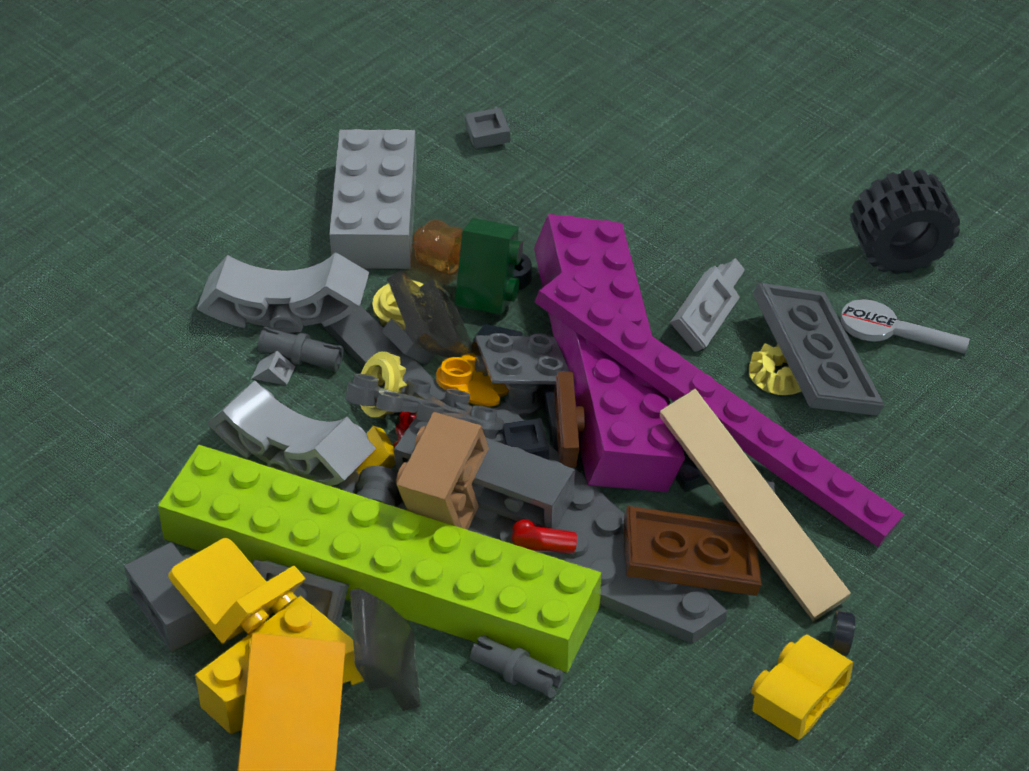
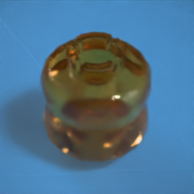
[412,219,463,274]

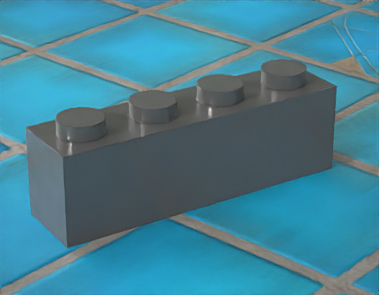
[394,417,575,529]

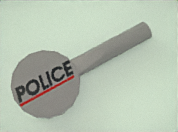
[841,299,970,354]

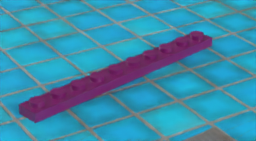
[535,273,905,547]

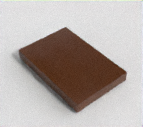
[623,506,761,596]

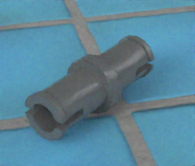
[258,327,344,372]
[470,635,564,698]

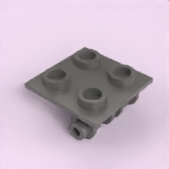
[475,333,570,384]

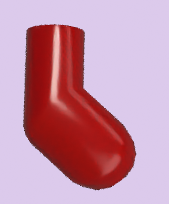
[511,519,577,554]

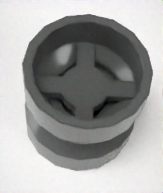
[356,466,399,507]

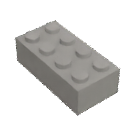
[329,129,417,269]

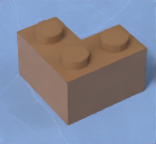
[396,412,489,530]

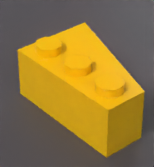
[195,595,365,734]

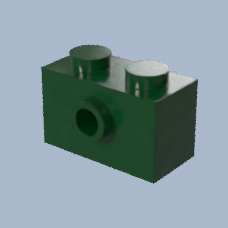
[455,218,523,314]

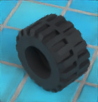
[850,169,960,274]

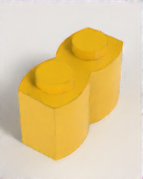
[751,634,853,740]

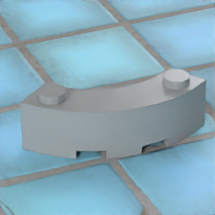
[197,252,369,333]
[207,381,376,486]

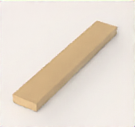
[660,388,851,622]

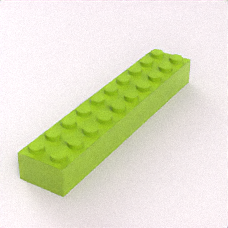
[158,445,601,673]

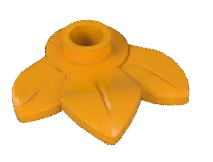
[436,353,509,407]

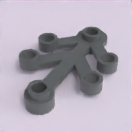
[345,374,504,439]

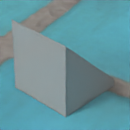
[251,351,295,385]

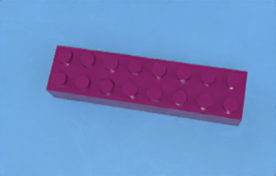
[534,214,685,492]

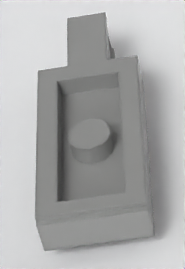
[670,258,745,352]

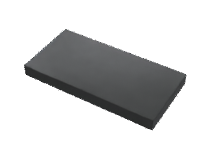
[753,283,885,416]

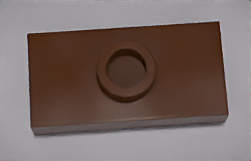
[554,372,585,468]

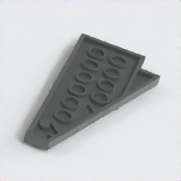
[397,403,727,644]

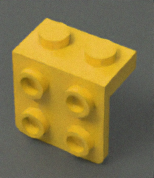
[168,538,306,644]

